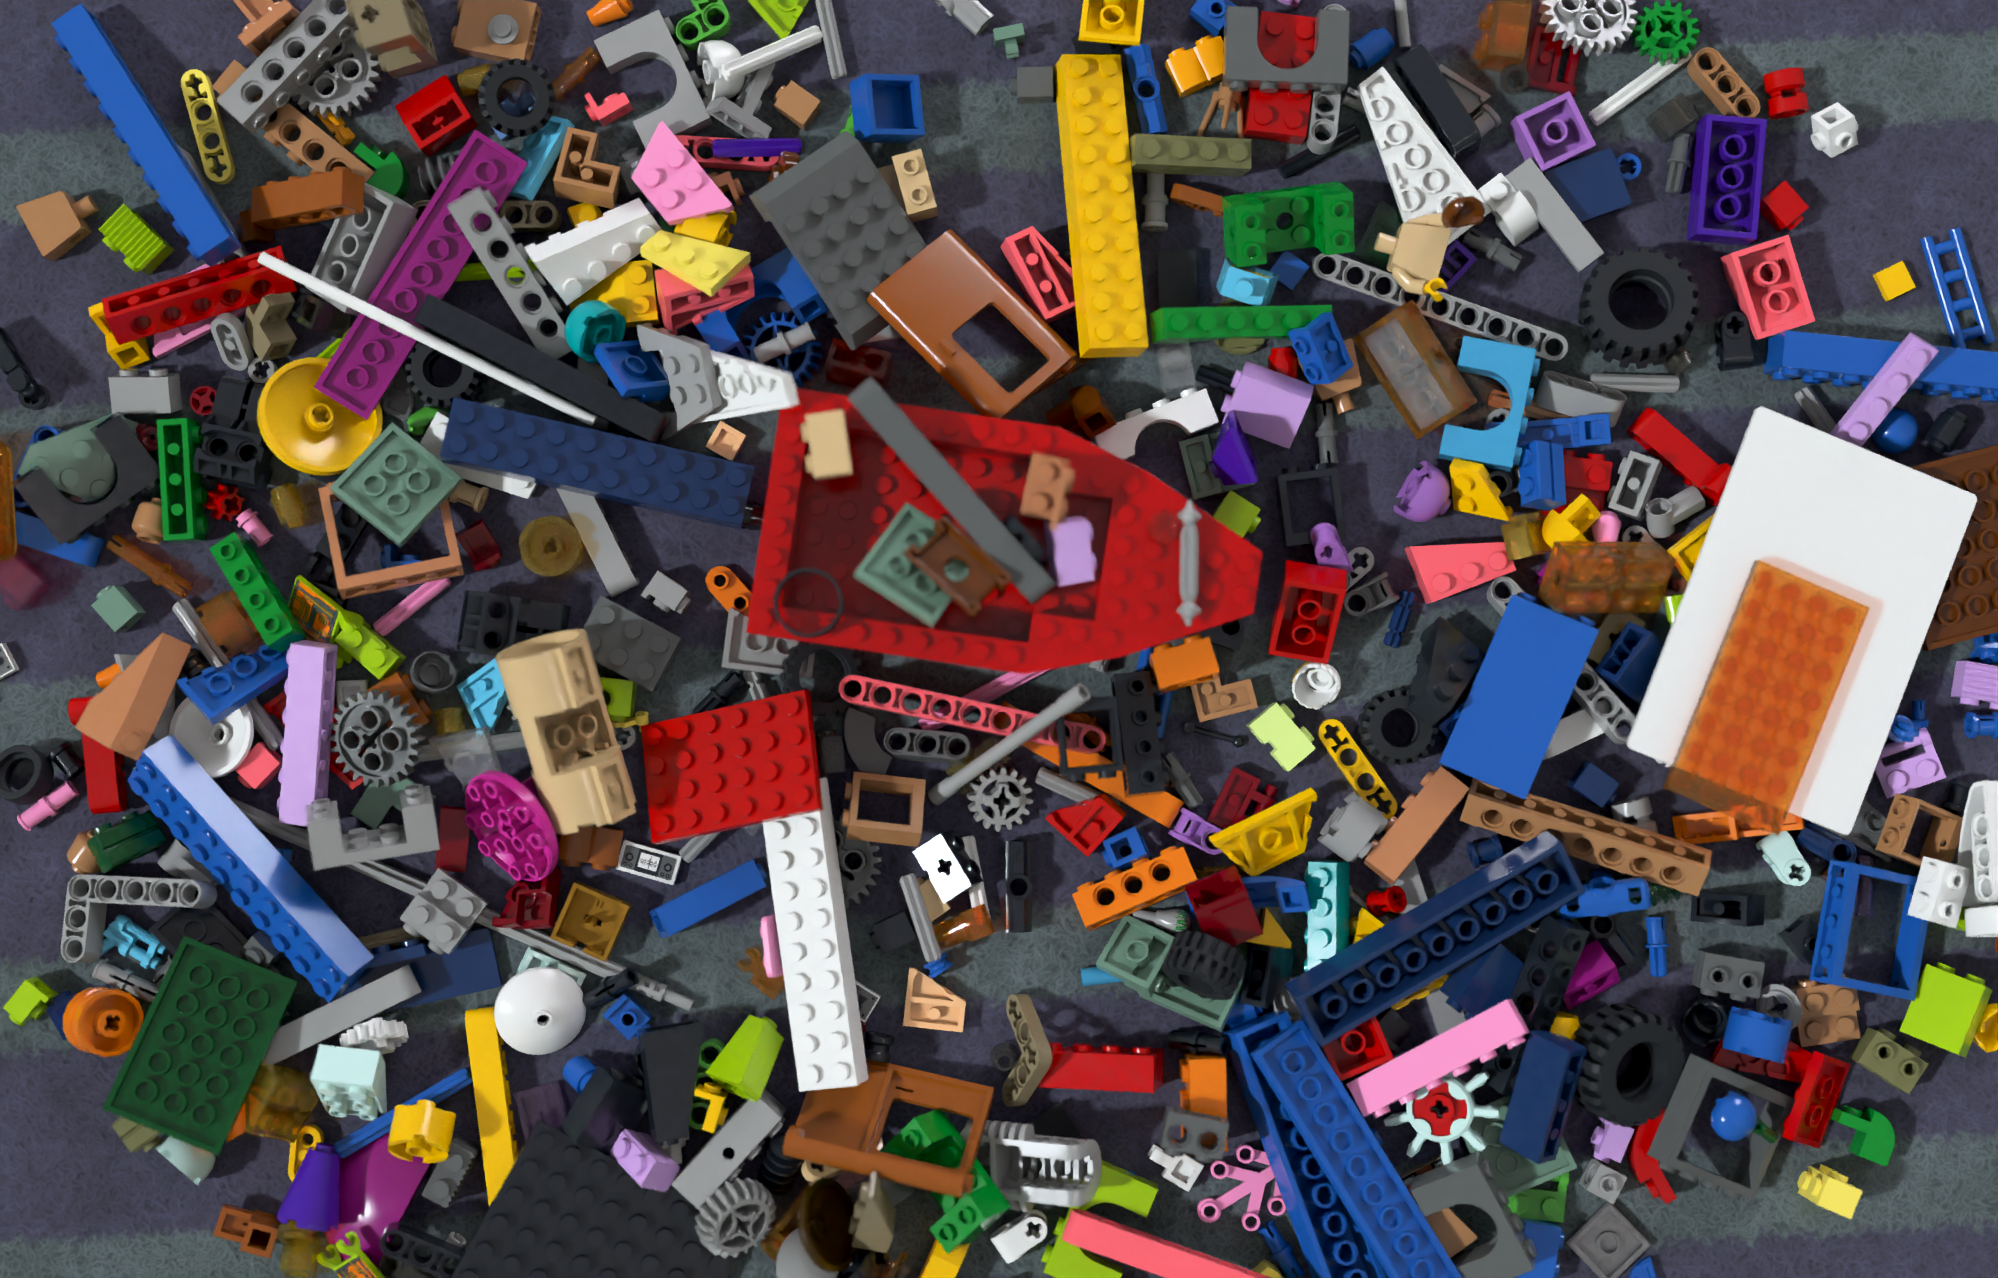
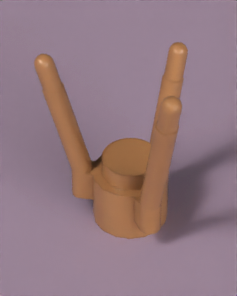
[1196,82,1246,139]

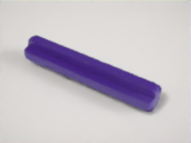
[712,138,802,158]

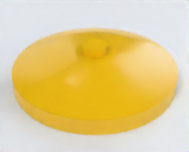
[257,357,383,476]

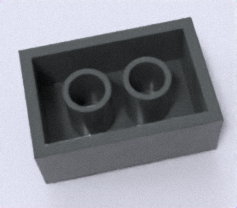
[583,595,685,692]

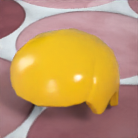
[1973,1003,1998,1053]

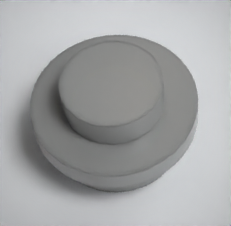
[488,14,519,45]

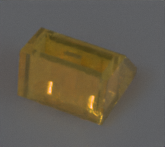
[245,1063,319,1143]

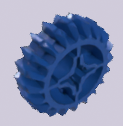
[743,312,822,388]

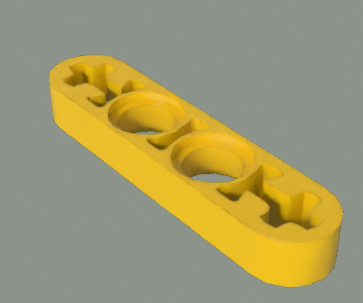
[1317,719,1397,819]

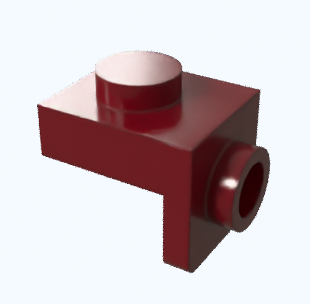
[456,519,502,571]

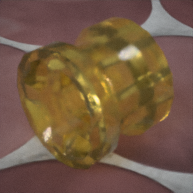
[434,707,467,736]

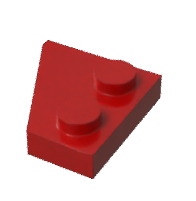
[1045,793,1127,857]

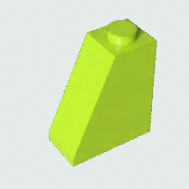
[706,1015,784,1103]

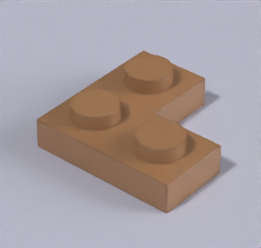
[1190,675,1258,722]

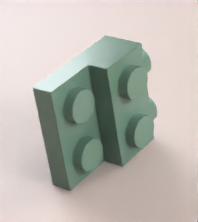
[1095,915,1174,998]

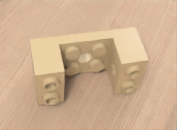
[877,149,938,223]

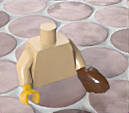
[1374,196,1485,301]

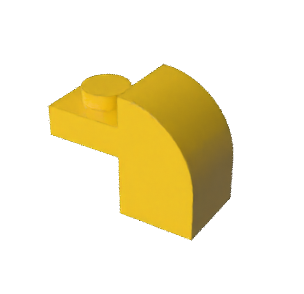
[88,302,150,369]
[1542,494,1601,569]

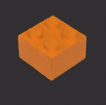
[1149,634,1220,695]

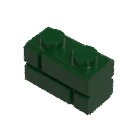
[87,811,166,873]

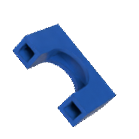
[696,247,828,360]

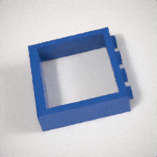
[1809,860,1928,1001]

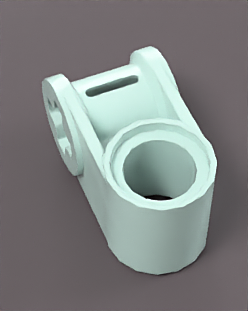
[1755,831,1811,886]

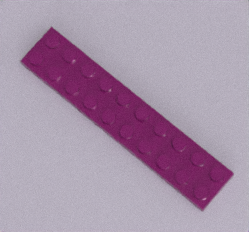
[314,129,528,420]

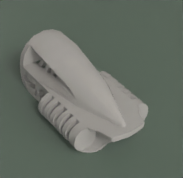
[951,1118,1102,1212]

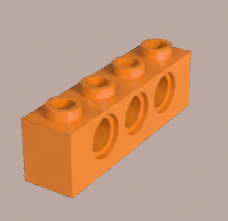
[1072,846,1198,932]

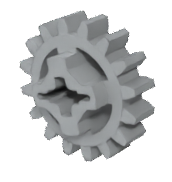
[967,765,1033,832]

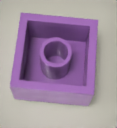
[1508,91,1596,173]

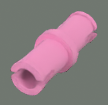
[17,781,80,831]

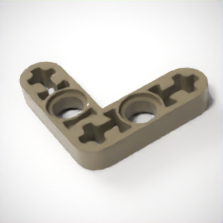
[1002,994,1052,1107]

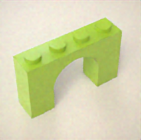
[1041,1160,1158,1278]

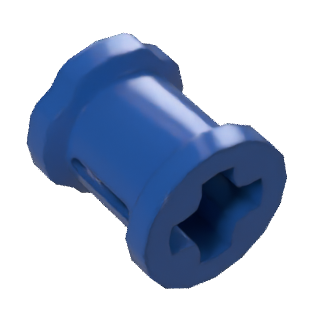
[1964,712,1998,739]

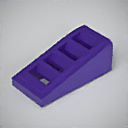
[1433,239,1478,304]

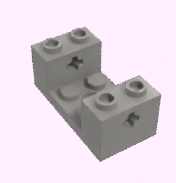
[306,784,440,870]

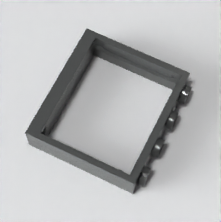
[1647,1053,1795,1200]

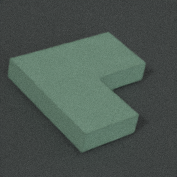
[350,777,436,829]

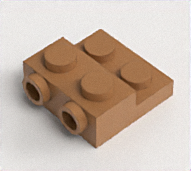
[1789,974,1861,1047]

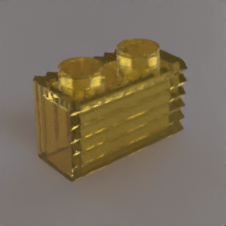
[1500,511,1553,561]

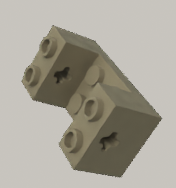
[345,0,439,79]

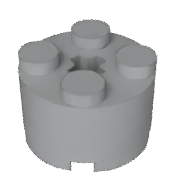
[1318,792,1388,863]

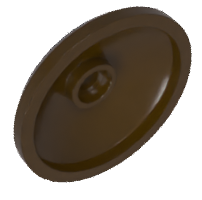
[797,1178,857,1273]

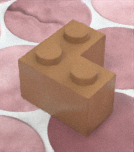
[553,127,622,209]

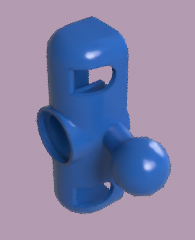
[1559,869,1652,919]

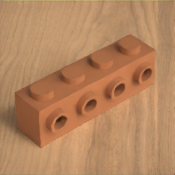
[1364,766,1470,886]

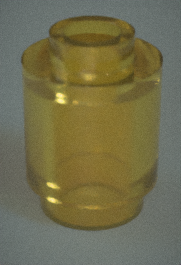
[457,62,501,99]
[270,483,310,530]

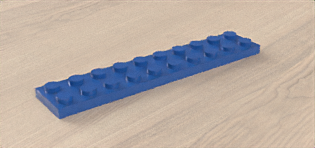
[1250,1020,1462,1278]

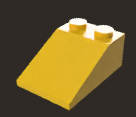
[1079,0,1145,46]
[570,260,662,328]

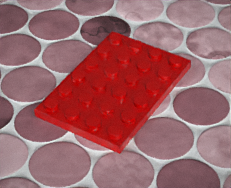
[641,689,823,845]

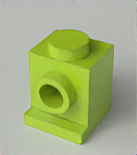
[3,976,59,1026]

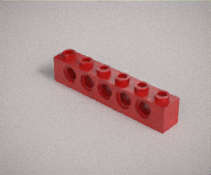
[101,246,297,345]

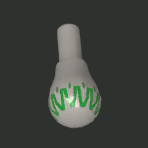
[1132,909,1191,935]

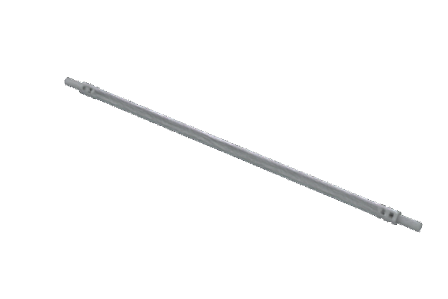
[228,796,694,1011]

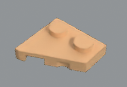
[903,967,966,1032]

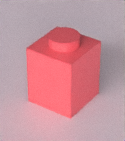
[235,742,283,789]

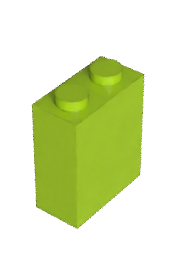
[1899,962,1993,1058]

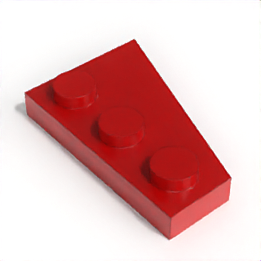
[1709,1038,1813,1084]

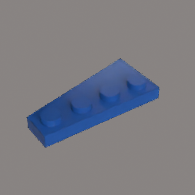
[176,640,302,726]

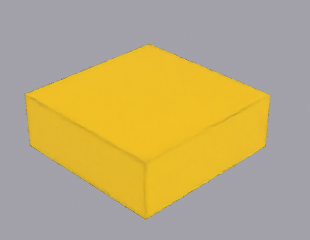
[1873,261,1916,302]

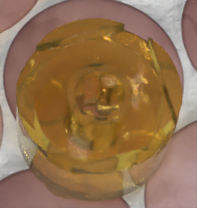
[519,516,585,578]

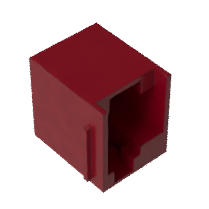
[1184,865,1263,947]

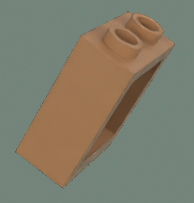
[841,771,926,847]
[1875,793,1963,868]

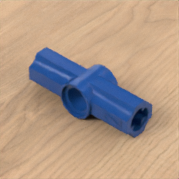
[1123,44,1168,135]

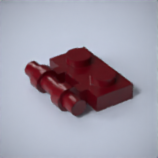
[1206,766,1279,829]

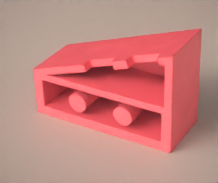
[1000,226,1076,324]
[654,250,755,335]
[1404,542,1516,604]

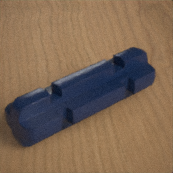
[1383,590,1417,648]

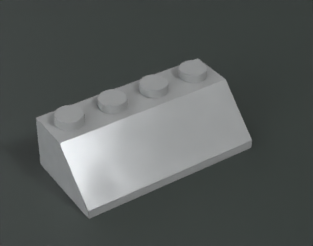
[305,182,418,316]

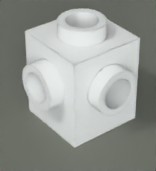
[1811,102,1858,158]

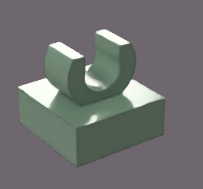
[993,23,1025,60]

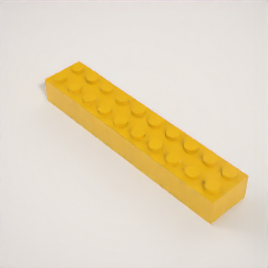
[1053,54,1149,358]

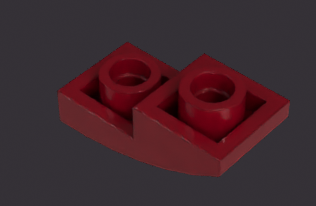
[435,806,471,873]

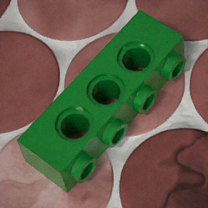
[209,532,307,653]

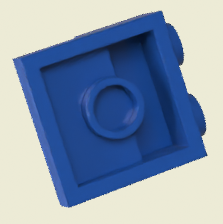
[593,340,671,403]

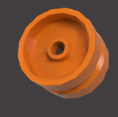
[63,986,144,1057]

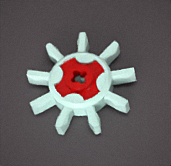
[1384,1071,1500,1165]

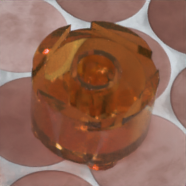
[195,589,262,659]

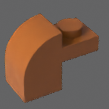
[213,1203,282,1258]

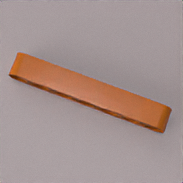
[993,701,1184,828]

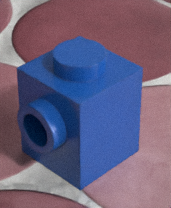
[1188,0,1236,37]

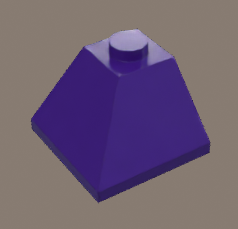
[1209,410,1258,486]

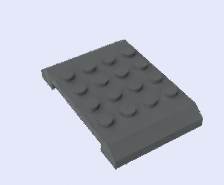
[749,131,927,351]

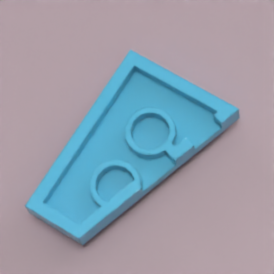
[509,116,575,201]

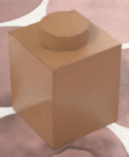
[774,80,823,131]

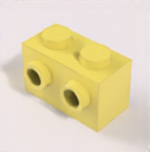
[1797,1164,1863,1219]

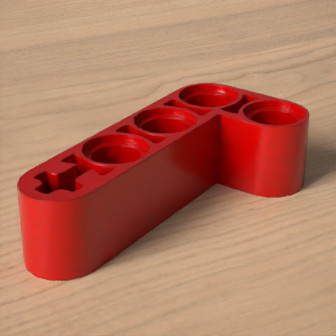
[1626,407,1732,506]
[68,696,128,815]

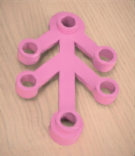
[1197,1144,1286,1231]

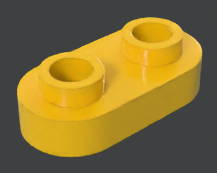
[288,1124,324,1182]

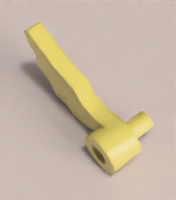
[611,711,649,732]

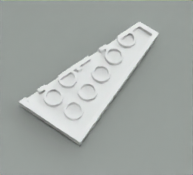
[1357,67,1492,245]
[659,350,799,424]

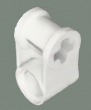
[989,1209,1047,1264]

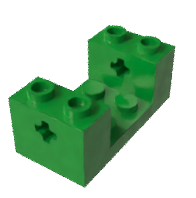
[1222,181,1355,267]
[880,1110,1011,1254]

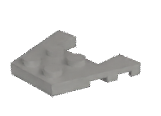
[636,322,722,440]

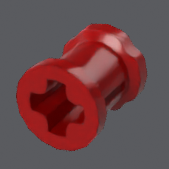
[1366,886,1407,917]

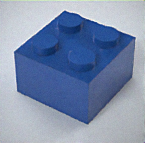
[849,74,925,143]

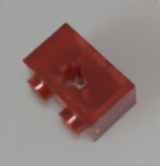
[825,338,892,391]

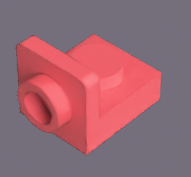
[584,92,634,127]

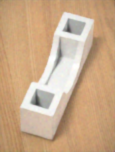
[1093,387,1219,460]

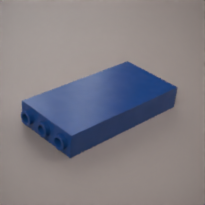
[1439,592,1599,799]

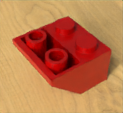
[395,74,479,157]

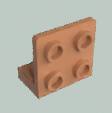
[1020,452,1074,531]

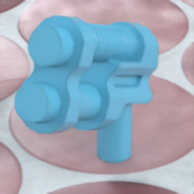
[101,914,167,970]

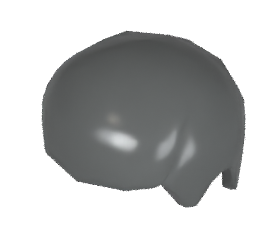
[410,651,458,696]

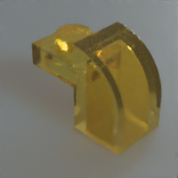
[277,1220,320,1278]

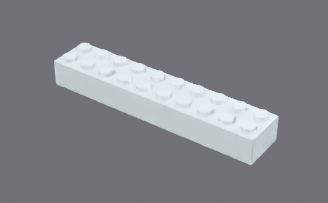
[763,777,869,1092]

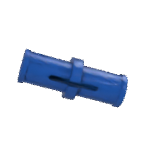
[1257,1220,1305,1278]

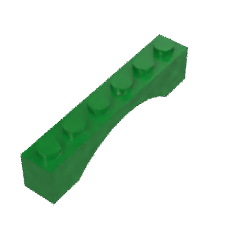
[1149,305,1333,344]

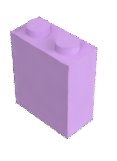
[1220,361,1314,449]

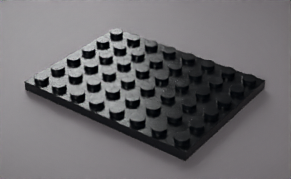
[450,1118,741,1278]

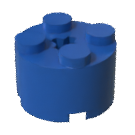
[1722,1006,1793,1064]

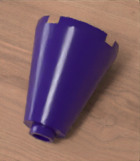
[277,1142,340,1231]

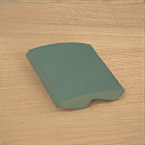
[1179,432,1255,500]

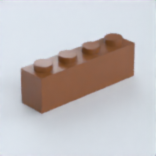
[251,167,364,231]

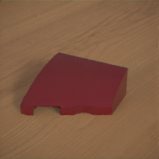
[492,867,561,929]

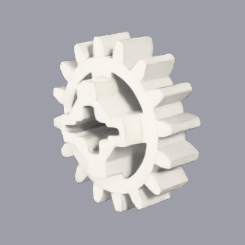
[339,1017,409,1055]

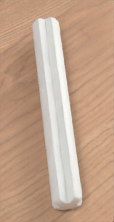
[720,25,823,81]
[1588,52,1692,126]

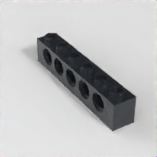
[1481,913,1590,1096]

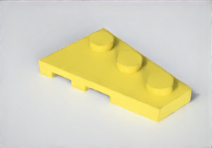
[640,230,751,297]

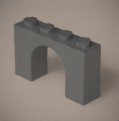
[1222,6,1350,95]
[1411,1151,1538,1278]

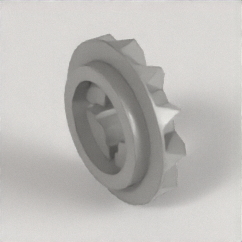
[1756,984,1805,1029]

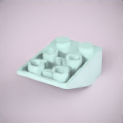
[310,1044,387,1121]

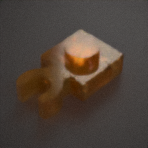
[736,947,785,1000]

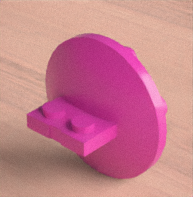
[464,770,559,881]

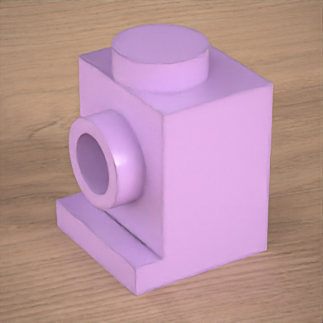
[1591,1116,1635,1164]

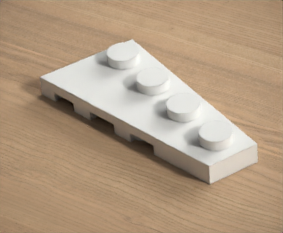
[420,409,538,499]

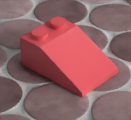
[1720,235,1815,340]

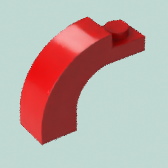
[1626,1109,1677,1204]

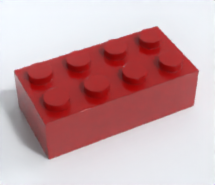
[1243,11,1315,145]

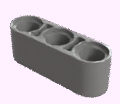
[1533,371,1627,427]

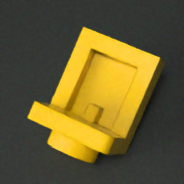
[694,1082,729,1133]

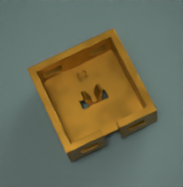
[550,881,633,962]

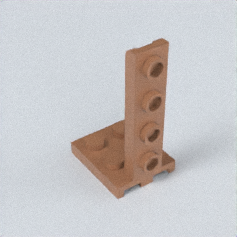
[233,0,300,57]

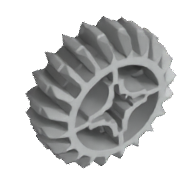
[695,1177,777,1258]

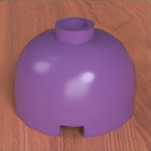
[1393,461,1451,522]

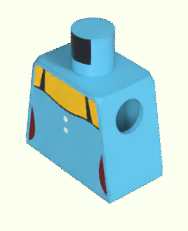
[1216,257,1279,306]

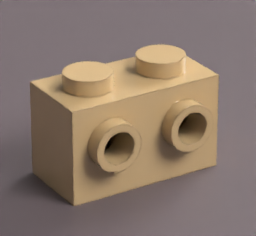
[801,410,853,480]

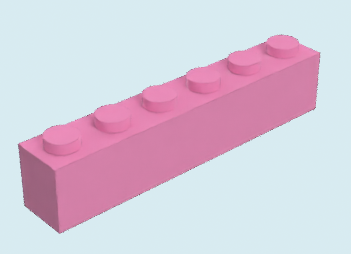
[1347,999,1530,1119]

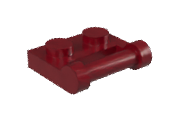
[1522,26,1582,98]

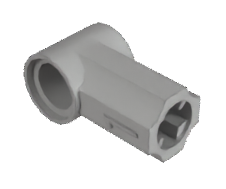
[934,0,994,36]
[1645,485,1705,538]
[158,838,218,891]

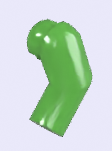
[407,406,451,435]

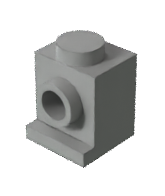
[641,571,691,614]

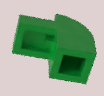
[354,142,410,200]
[1831,1105,1895,1167]

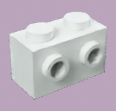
[1907,856,1972,928]

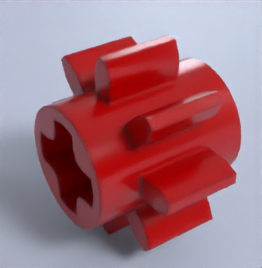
[204,483,245,522]

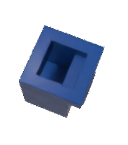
[1102,826,1152,871]
[602,991,653,1041]

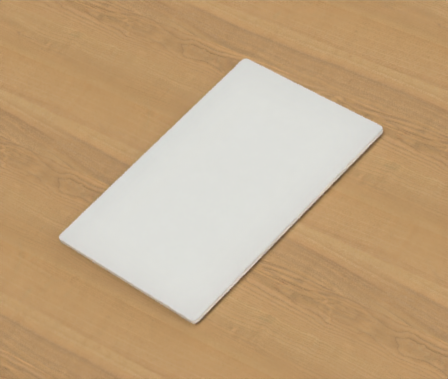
[1627,407,1977,835]

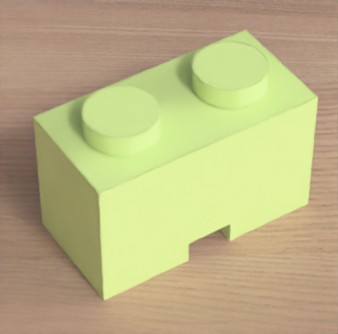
[1246,702,1316,772]

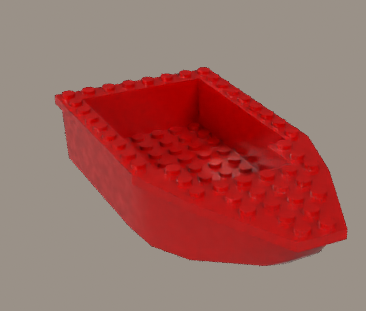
[746,388,1262,674]

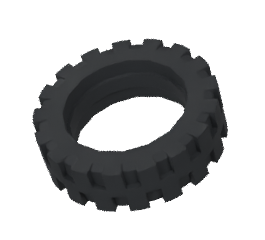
[780,641,864,716]

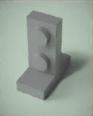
[705,63,776,139]

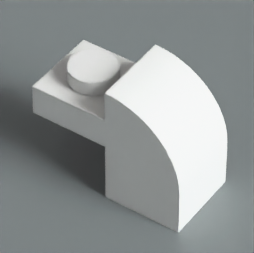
[1477,173,1539,247]

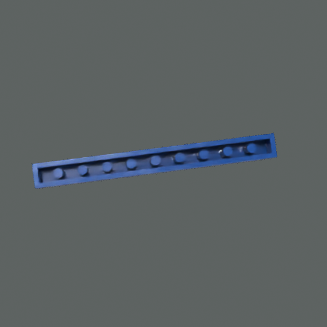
[51,3,242,267]

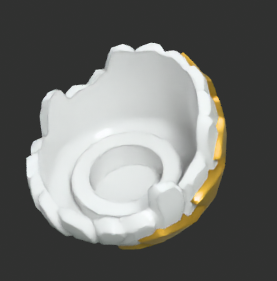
[1292,661,1342,710]

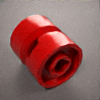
[1763,67,1809,119]

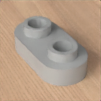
[210,313,254,371]

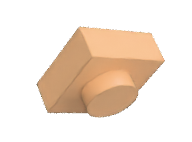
[705,421,747,461]

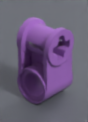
[1310,523,1353,574]
[1168,807,1222,855]

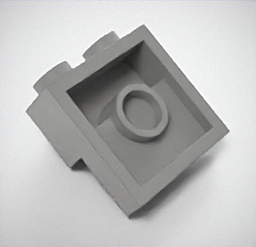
[399,867,489,955]

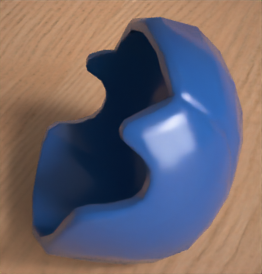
[1871,407,1919,454]
[1711,1091,1757,1141]

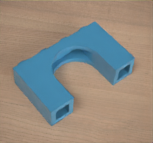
[1438,336,1540,472]

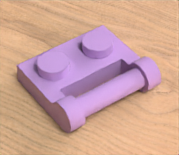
[1875,727,1946,798]

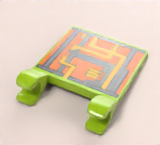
[288,575,363,669]
[316,1231,385,1278]

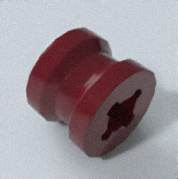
[190,386,217,417]

